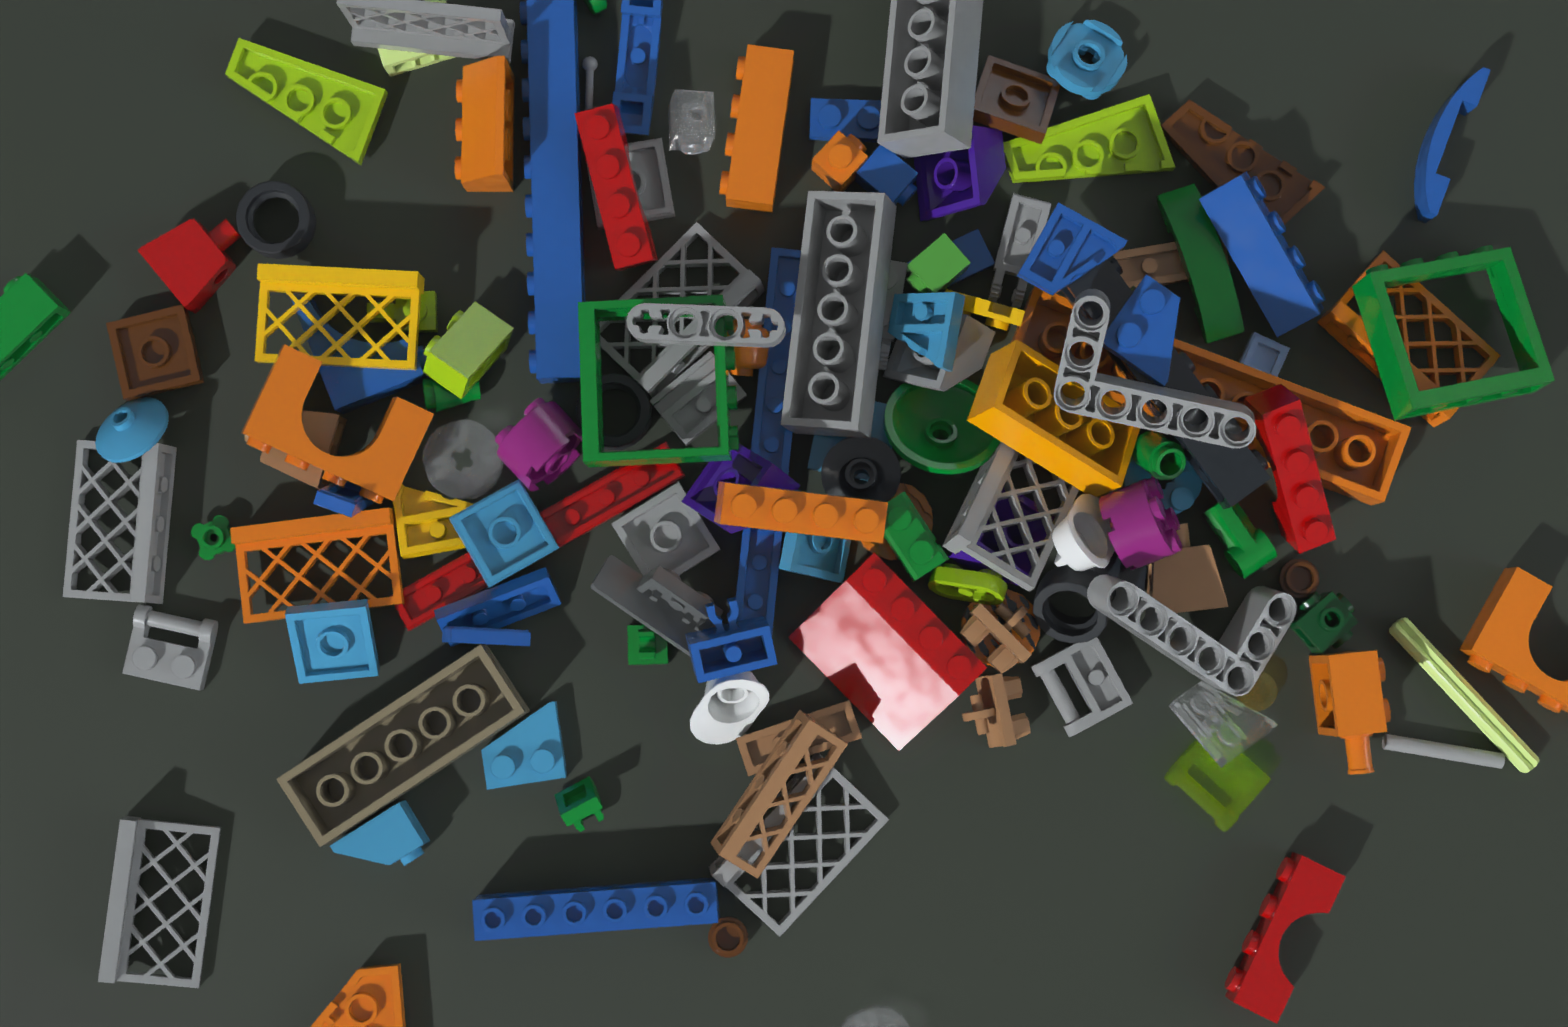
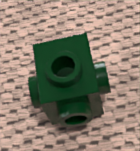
[1290,591,1359,653]

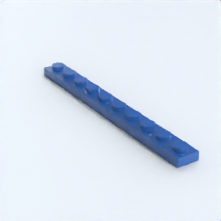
[736,247,801,636]

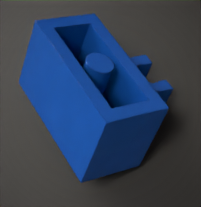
[685,597,778,683]

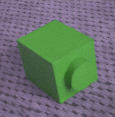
[906,233,971,293]

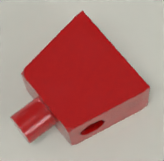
[138,218,242,314]

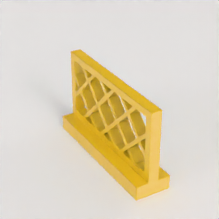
[255,263,425,371]

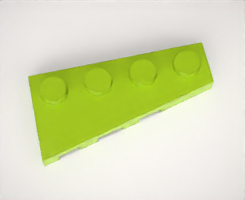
[225,38,388,165]
[1003,94,1175,183]

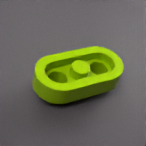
[928,563,1008,605]

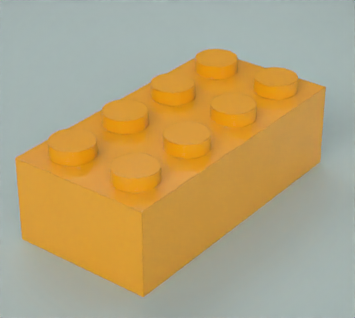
[967,339,1140,497]

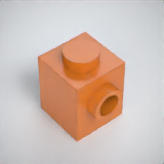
[812,130,868,192]

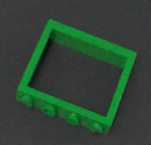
[1352,245,1555,421]
[578,295,739,467]

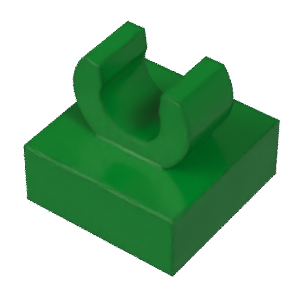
[627,625,669,665]
[554,776,604,832]

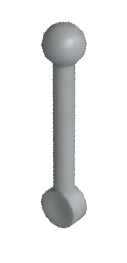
[582,56,598,110]

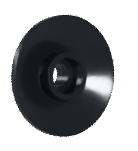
[821,437,901,502]

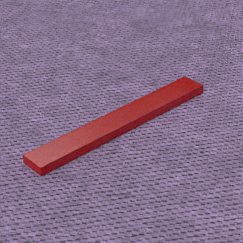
[389,442,686,631]

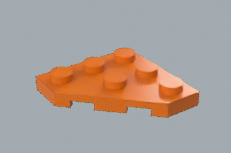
[310,963,406,1027]

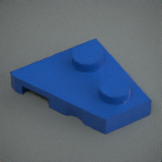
[1017,202,1127,296]
[1103,274,1180,387]

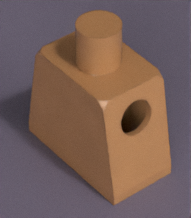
[245,410,347,489]
[1146,524,1228,613]

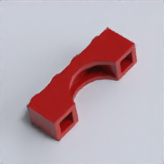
[574,103,658,271]
[1244,384,1336,554]
[1225,852,1346,1024]

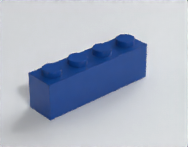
[1199,171,1325,337]

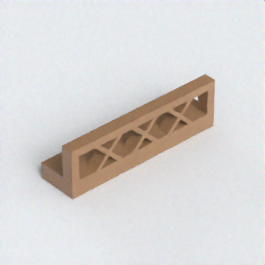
[710,710,848,879]

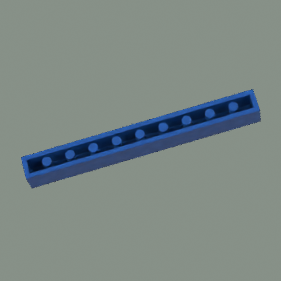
[520,0,586,384]

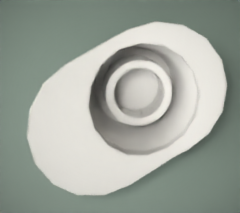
[1052,494,1115,571]
[690,671,769,745]

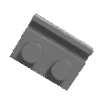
[650,351,747,446]

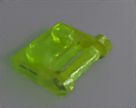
[1163,725,1271,832]

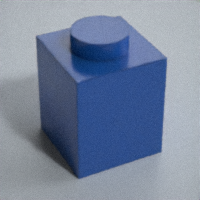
[855,145,918,206]

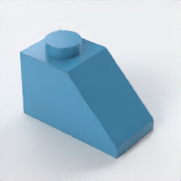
[330,800,431,866]

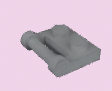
[122,604,218,691]
[1031,637,1133,737]

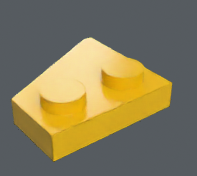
[944,289,1025,331]
[393,484,473,559]

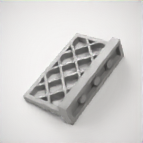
[337,0,515,63]
[600,222,765,398]
[63,440,177,604]
[943,441,1079,592]
[708,753,889,937]
[98,816,221,988]

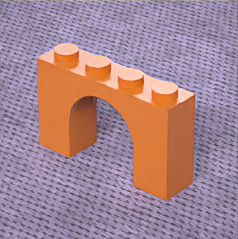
[241,344,434,505]
[1459,567,1568,713]

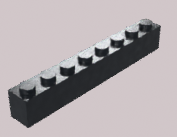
[1061,256,1271,510]

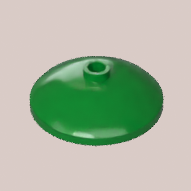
[883,379,1000,474]

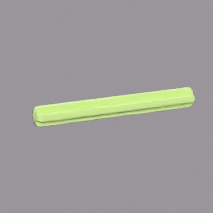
[1389,617,1540,773]

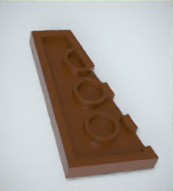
[1161,99,1325,225]

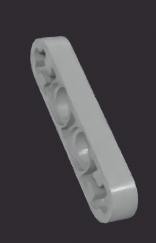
[626,303,786,348]

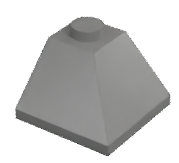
[883,314,995,392]

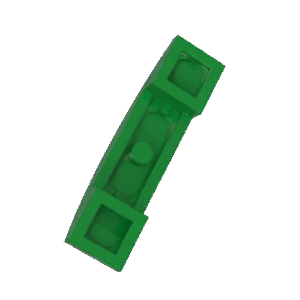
[1156,184,1244,344]

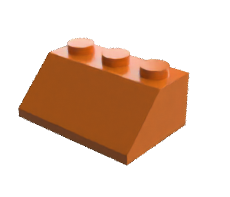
[455,56,515,192]

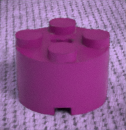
[495,397,582,492]
[1099,477,1183,570]

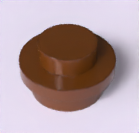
[1279,559,1319,598]
[708,917,748,958]

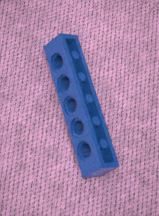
[472,878,720,941]

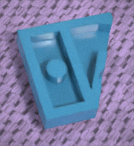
[888,292,965,372]
[481,701,567,790]

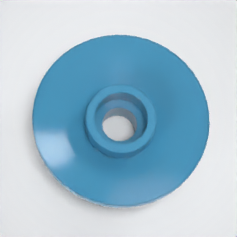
[95,397,169,463]

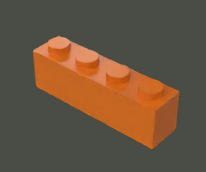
[719,44,794,213]
[714,481,888,544]

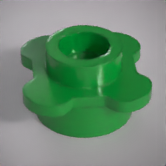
[191,515,236,561]

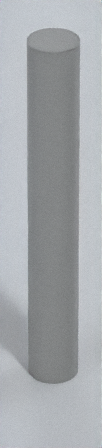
[1382,734,1505,769]

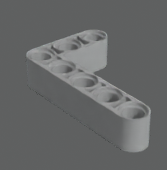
[1054,289,1256,448]
[1087,574,1297,697]

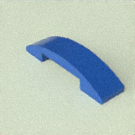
[612,0,663,136]
[1414,67,1491,223]

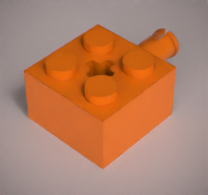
[1309,650,1391,775]

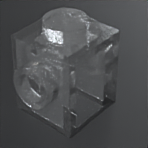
[668,89,716,155]

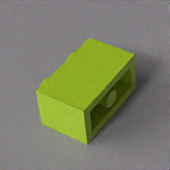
[423,301,514,399]

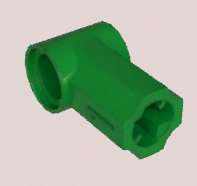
[1202,502,1277,579]

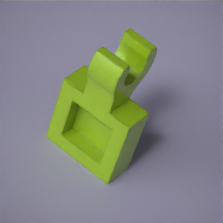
[367,291,438,333]

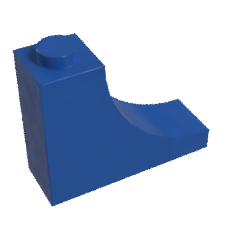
[292,295,430,414]

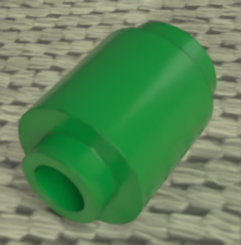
[1132,431,1186,480]

